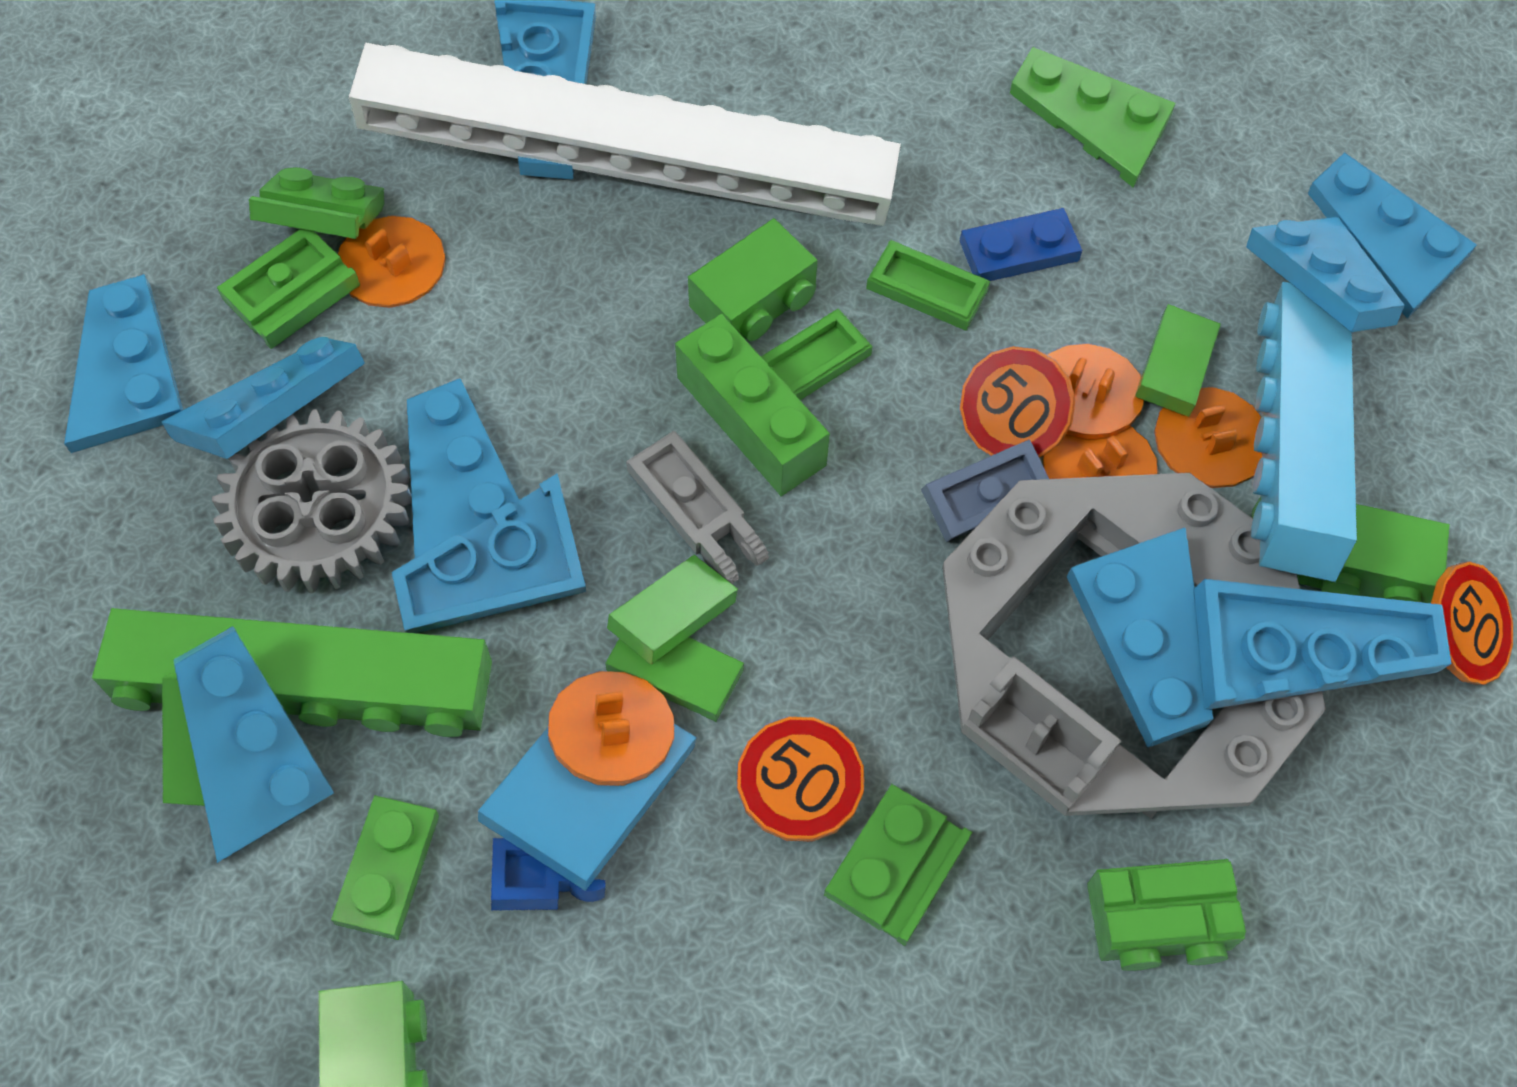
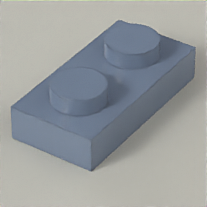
[921,439,1049,542]

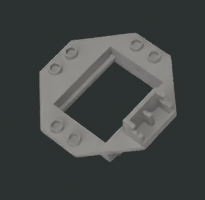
[942,473,1326,819]

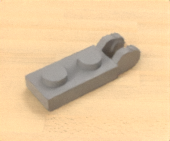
[626,431,769,584]

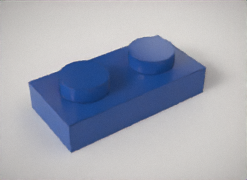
[960,208,1082,281]

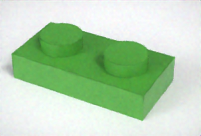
[331,795,439,940]

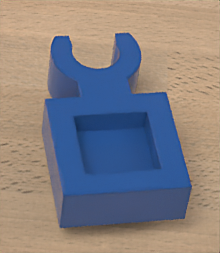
[491,838,606,911]

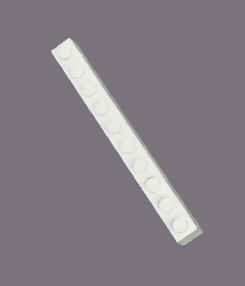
[349,43,901,226]

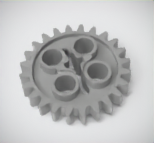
[212,409,412,593]

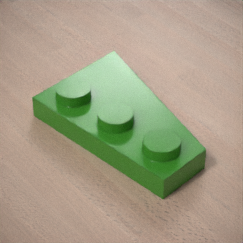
[1010,47,1176,188]

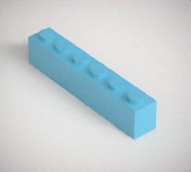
[1251,281,1357,582]

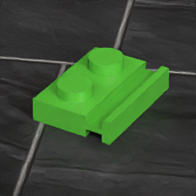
[249,167,384,239]
[217,229,360,349]
[824,784,972,946]

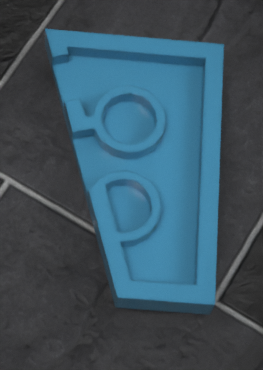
[1308,152,1477,319]
[1246,217,1405,332]
[64,274,183,453]
[161,337,365,459]
[407,378,519,558]
[392,473,586,634]
[1066,527,1213,748]
[173,626,334,863]

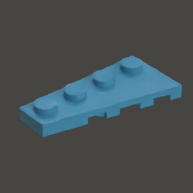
[494,0,596,180]
[1194,579,1452,710]

